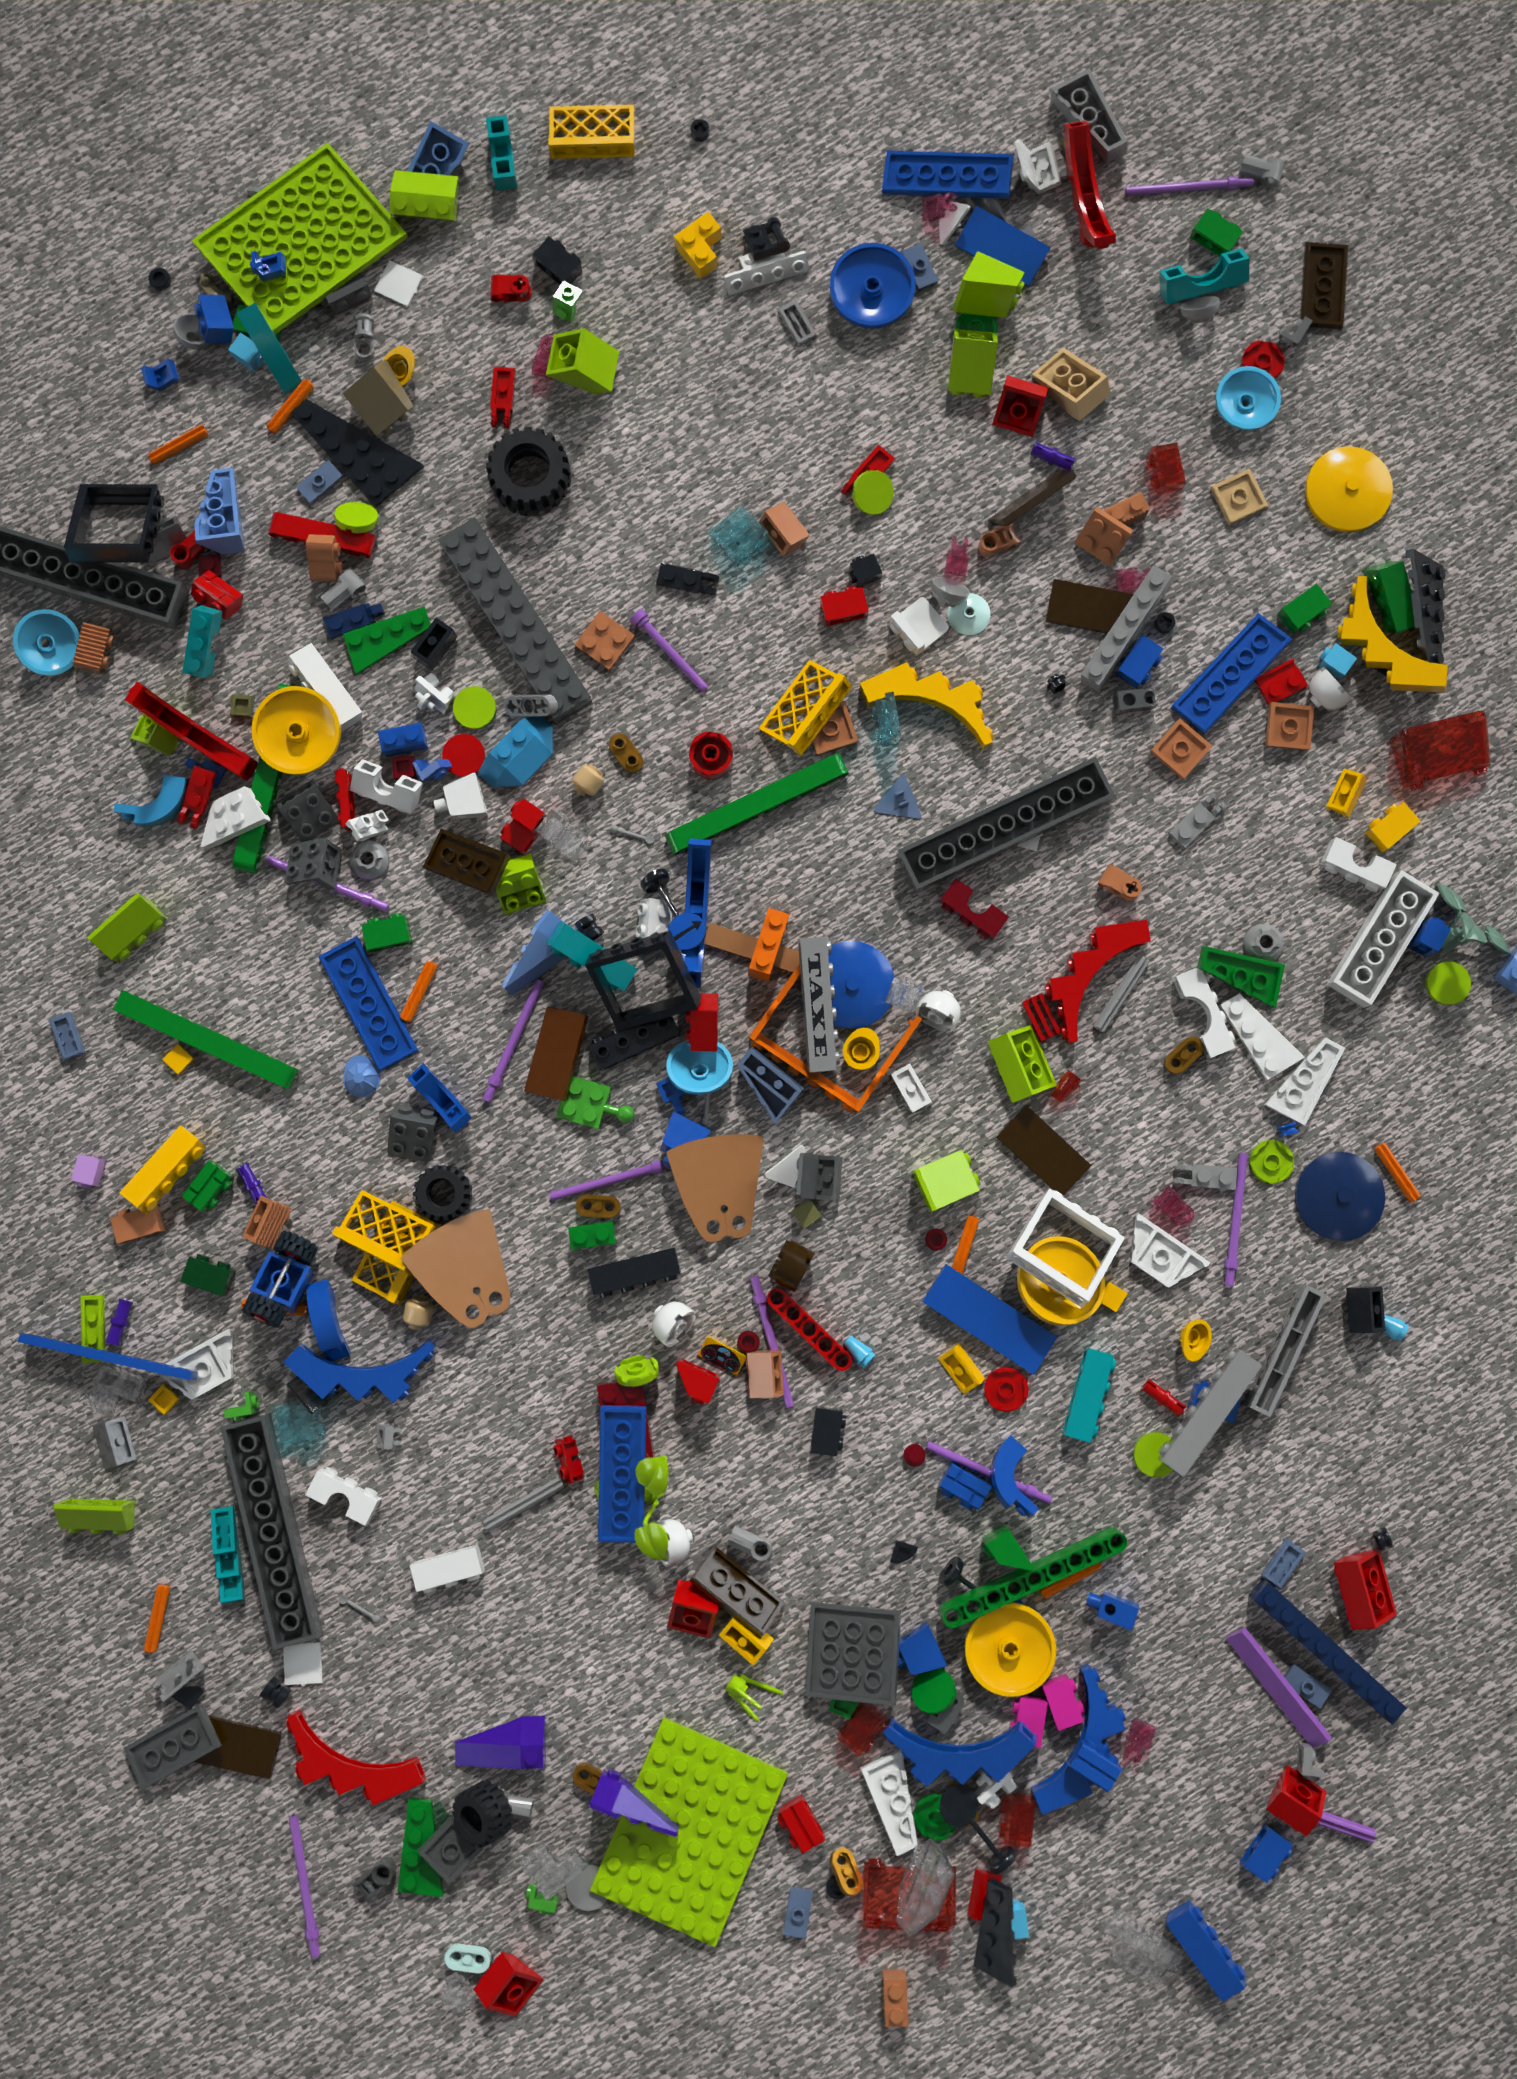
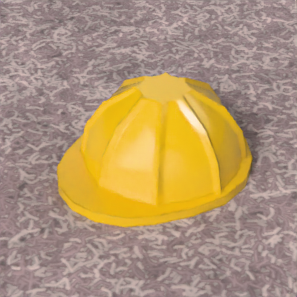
[383,346,415,386]
[842,1027,880,1070]
[1179,1319,1212,1362]

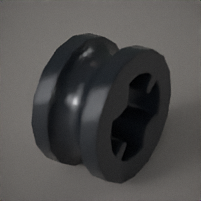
[691,119,710,142]
[1155,612,1176,634]
[1373,1528,1393,1551]

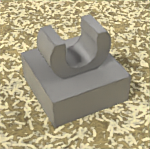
[376,1424,402,1449]

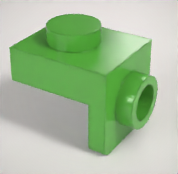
[553,282,582,322]
[224,1391,259,1422]
[525,1878,559,1915]

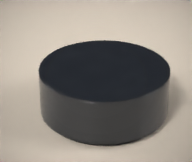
[148,268,171,291]
[826,1875,849,1900]

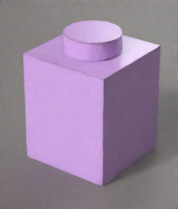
[71,1154,106,1189]

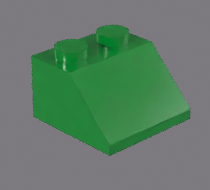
[981,1523,1034,1571]

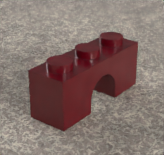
[939,878,1009,940]

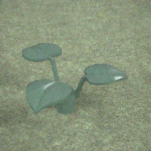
[1435,884,1511,956]

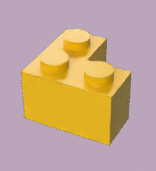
[674,211,722,280]

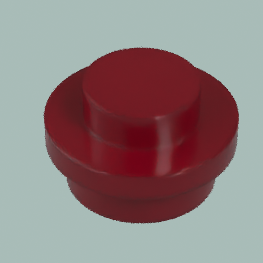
[925,1228,947,1251]
[737,1331,760,1353]
[903,1444,926,1467]

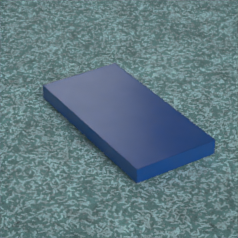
[955,206,1051,288]

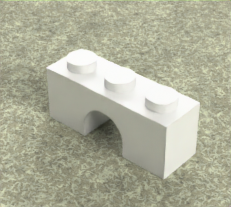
[350,759,423,814]
[1320,837,1397,892]
[305,1467,381,1525]

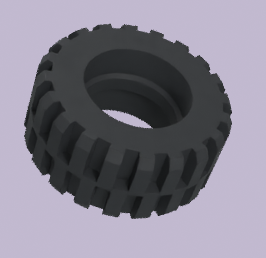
[486,427,571,516]

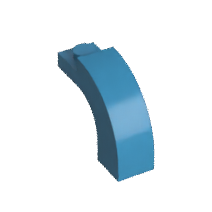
[114,775,189,827]

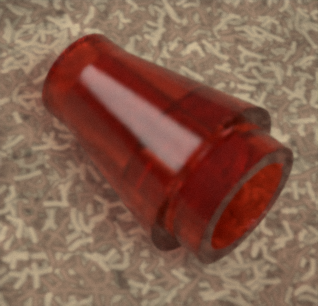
[1051,1070,1082,1103]

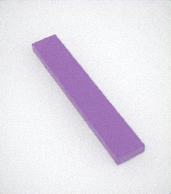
[1226,1627,1332,1748]

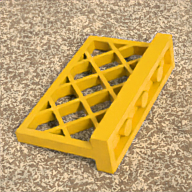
[548,105,635,159]
[759,660,852,756]
[332,1190,435,1276]
[352,1201,441,1305]

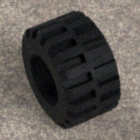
[413,1165,472,1221]
[452,1780,513,1848]

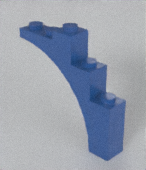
[678,838,711,988]
[283,1339,436,1403]
[1031,1664,1127,1815]
[883,1718,1037,1787]

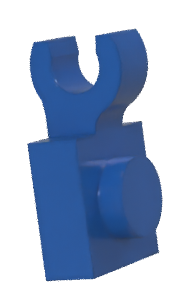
[184,757,227,789]
[656,1078,686,1115]

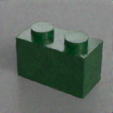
[180,1254,236,1296]

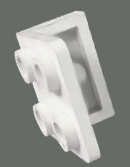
[1014,139,1062,194]
[889,597,949,656]

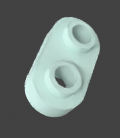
[445,1944,491,1973]

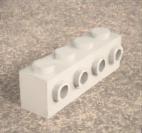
[288,643,362,732]

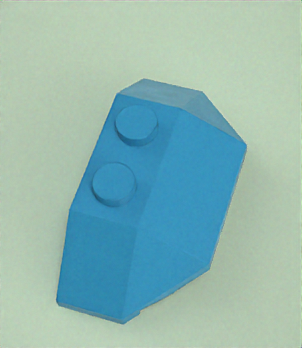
[477,716,553,788]

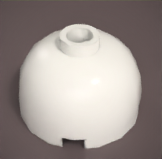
[1309,666,1352,710]
[915,990,961,1032]
[652,1302,696,1347]
[655,1519,693,1567]

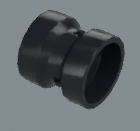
[575,913,604,940]
[259,1677,292,1709]

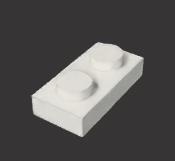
[890,1064,932,1113]

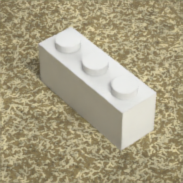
[410,1544,485,1594]

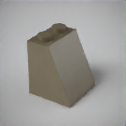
[342,359,413,436]

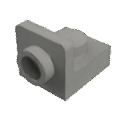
[1279,316,1313,346]
[1297,1742,1325,1780]

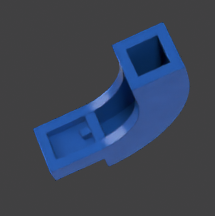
[407,1063,472,1133]
[307,1279,350,1361]
[990,1435,1039,1518]

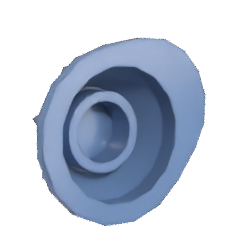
[343,1055,380,1097]

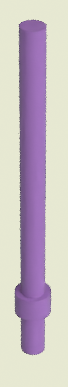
[1125,176,1254,196]
[266,856,389,912]
[482,979,544,1103]
[1224,1153,1248,1287]
[550,1159,669,1201]
[750,1276,794,1408]
[925,1441,1053,1505]
[289,1815,320,1958]

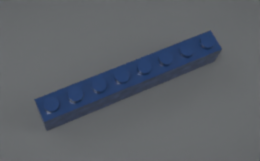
[1248,1579,1407,1725]

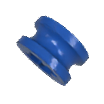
[1277,1122,1299,1137]

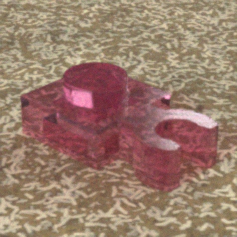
[922,192,957,222]
[944,536,969,577]
[1114,567,1150,592]
[1123,1717,1157,1763]

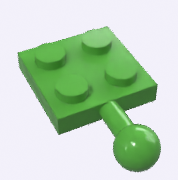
[556,1076,635,1130]

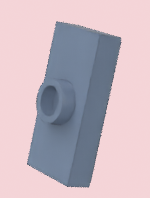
[902,243,938,292]
[296,460,344,505]
[49,1012,86,1061]
[1260,1538,1306,1590]
[1284,1663,1332,1709]
[783,1886,813,1939]

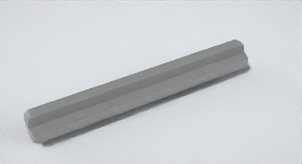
[1093,955,1149,1032]
[483,1477,564,1531]

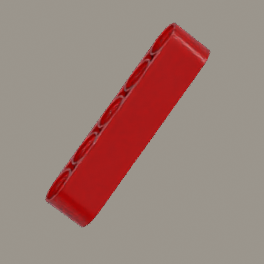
[268,512,376,558]
[767,1287,852,1371]

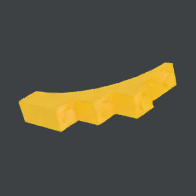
[1338,576,1448,693]
[859,662,994,750]

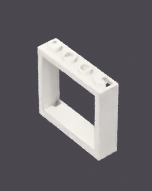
[1006,1188,1125,1308]

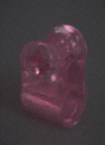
[532,334,554,380]
[1151,1185,1194,1226]

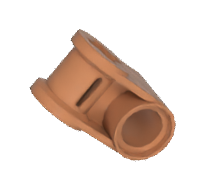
[978,523,1022,557]
[1097,864,1142,901]

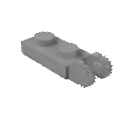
[1169,792,1226,849]
[1173,1164,1237,1190]

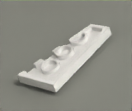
[1219,994,1305,1080]
[1264,1038,1345,1126]
[860,1749,918,1856]

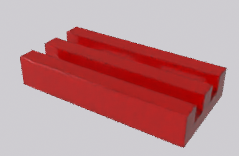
[1021,993,1061,1042]

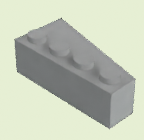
[1051,68,1127,163]

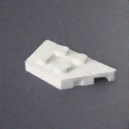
[201,786,270,850]
[1130,1214,1210,1288]
[154,1328,234,1400]

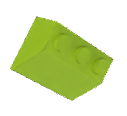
[389,170,459,222]
[87,893,167,962]
[987,1025,1057,1103]
[54,1498,135,1535]

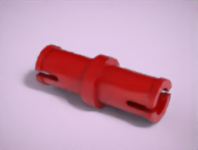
[1141,1378,1186,1417]

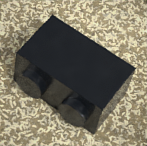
[532,236,583,285]
[411,617,457,671]
[1346,1286,1386,1333]
[810,1406,846,1456]

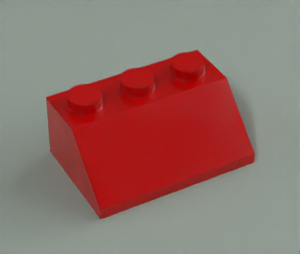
[1334,1548,1397,1630]

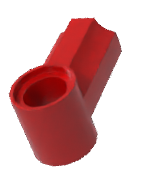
[170,530,206,570]

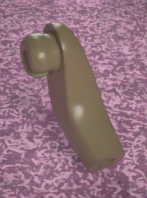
[199,272,234,307]

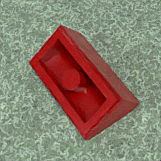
[967,1869,1002,1921]

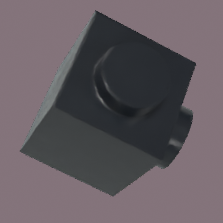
[847,553,883,588]

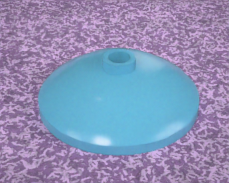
[1215,366,1281,431]
[13,609,80,676]
[666,1040,733,1095]

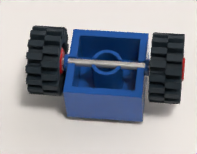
[242,1231,318,1328]

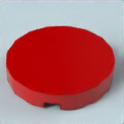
[1241,340,1285,379]
[442,734,486,778]
[984,1367,1029,1412]

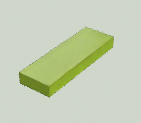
[80,1295,106,1363]

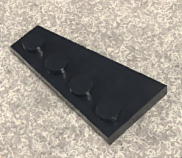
[973,1879,1017,1988]

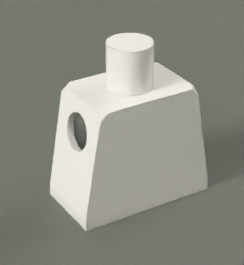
[434,773,488,820]

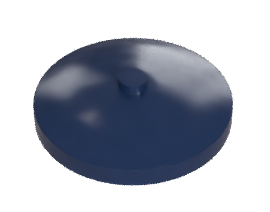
[1295,1152,1385,1241]

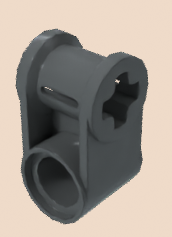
[352,1857,397,1903]

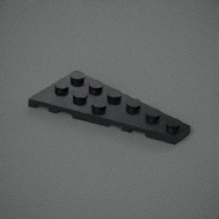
[291,399,424,508]
[1405,549,1446,694]

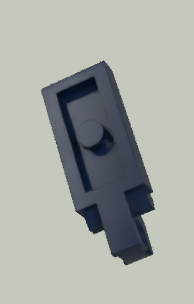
[323,603,385,640]

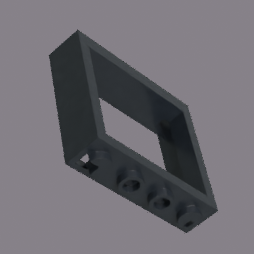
[64,484,164,563]
[585,930,702,1031]

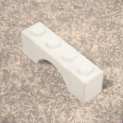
[1172,968,1236,1059]

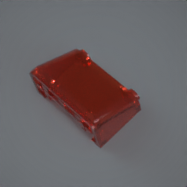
[1390,710,1491,791]
[861,1858,956,1932]

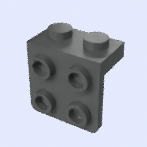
[325,273,372,315]
[387,1104,440,1162]
[795,1153,843,1201]

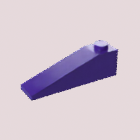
[455,1716,546,1769]
[589,1769,679,1837]

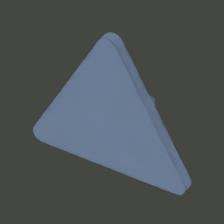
[874,774,922,819]

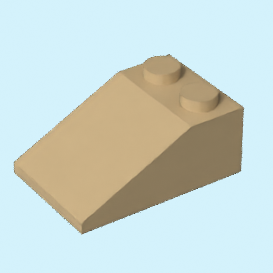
[1032,348,1111,421]

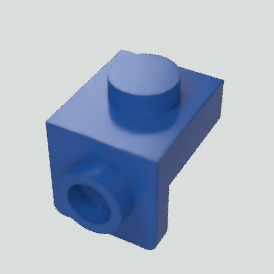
[250,251,286,282]
[141,359,179,391]
[412,759,452,781]

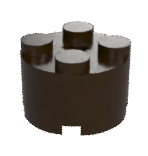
[768,1240,815,1292]

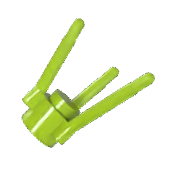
[725,1674,783,1722]

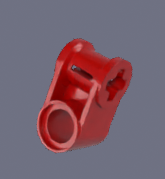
[490,274,532,303]

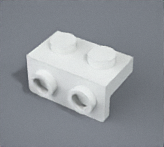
[635,898,673,938]

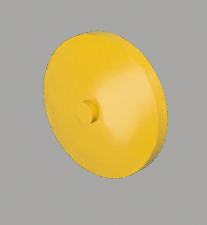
[1305,447,1393,532]
[251,686,341,775]
[1017,1236,1105,1326]
[964,1602,1056,1697]

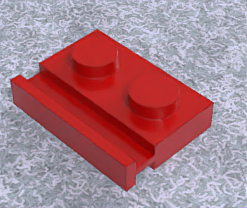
[1255,659,1309,706]

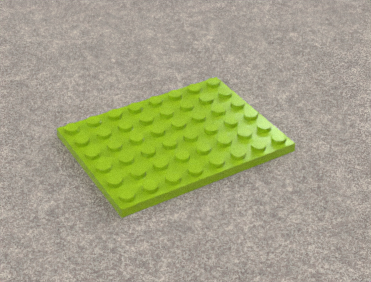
[192,142,408,334]
[590,1717,788,1947]

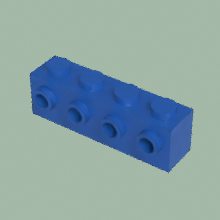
[1166,1900,1246,2002]

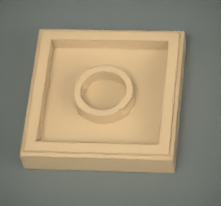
[1210,468,1269,526]

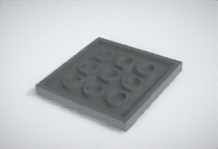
[805,1602,901,1706]

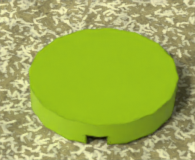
[852,470,894,515]
[334,502,378,533]
[453,686,497,730]
[1425,962,1471,1005]
[1249,1140,1294,1184]
[614,1355,659,1387]
[1133,1432,1173,1478]

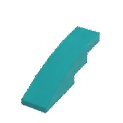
[236,303,302,394]
[211,1506,245,1604]

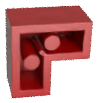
[500,798,549,855]
[686,993,719,1052]

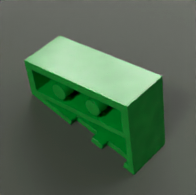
[1363,561,1415,633]

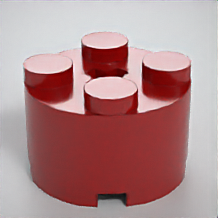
[689,732,733,780]

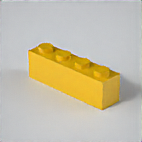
[119,1125,207,1215]

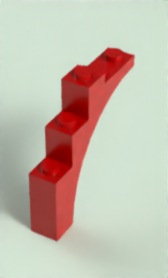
[1064,120,1116,249]
[125,682,258,782]
[1044,920,1151,1044]
[286,1709,426,1806]

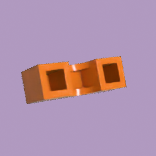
[748,908,790,982]

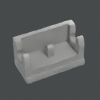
[153,1650,205,1702]

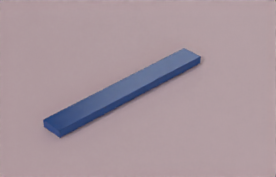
[18,1333,199,1380]

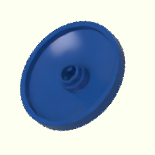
[830,243,916,329]
[828,941,895,1029]

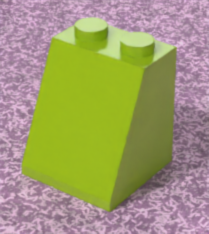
[952,251,1025,318]
[546,328,620,394]
[948,329,998,398]
[912,1150,981,1212]

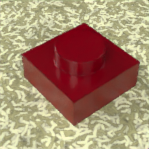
[198,554,222,577]
[392,755,417,781]

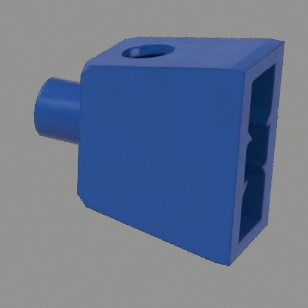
[660,1111,711,1168]
[1085,1591,1139,1631]
[898,1622,947,1675]

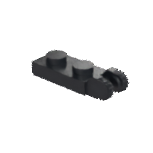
[656,563,719,595]

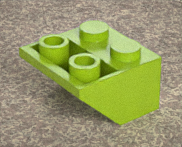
[495,853,547,915]

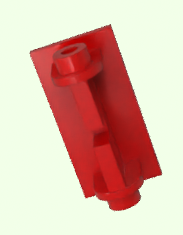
[553,1435,584,1483]

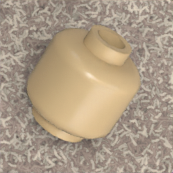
[572,764,604,797]
[403,1295,434,1330]

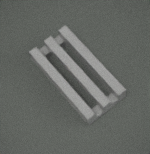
[778,300,817,348]

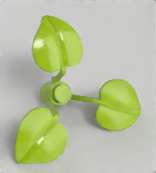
[594,1455,668,1560]

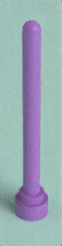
[630,608,708,691]

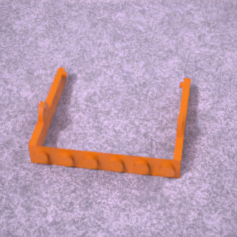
[749,963,922,1113]

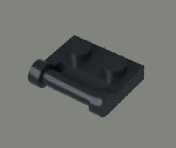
[743,217,790,261]

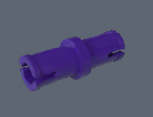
[1030,442,1076,470]
[235,1163,267,1205]
[105,1298,133,1346]

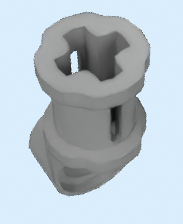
[354,313,375,362]

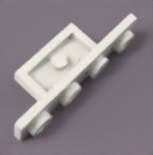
[724,251,809,295]

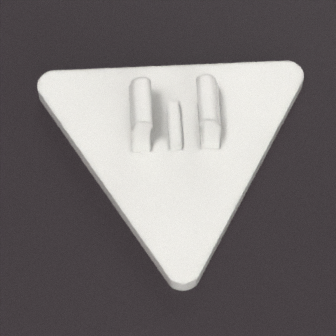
[938,199,970,245]
[765,1145,806,1188]

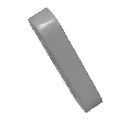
[504,694,558,716]

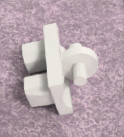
[414,673,454,715]
[345,810,388,842]
[974,1767,1017,1809]

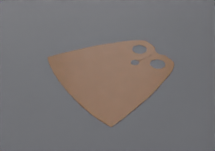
[666,1134,764,1242]
[401,1209,510,1328]

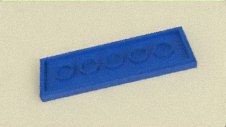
[882,151,1014,199]
[1171,613,1292,735]
[318,936,419,1072]
[922,1264,1058,1375]
[598,1405,646,1543]

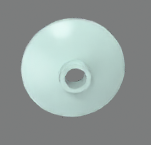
[947,593,990,636]

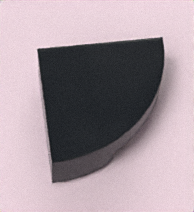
[890,1540,918,1563]
[172,1686,205,1710]

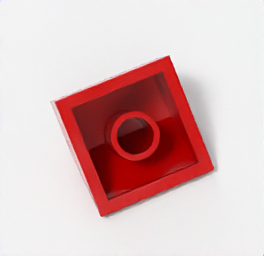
[992,375,1048,437]
[676,1358,721,1405]
[667,1579,719,1638]
[1266,1765,1327,1837]
[474,1952,544,2017]

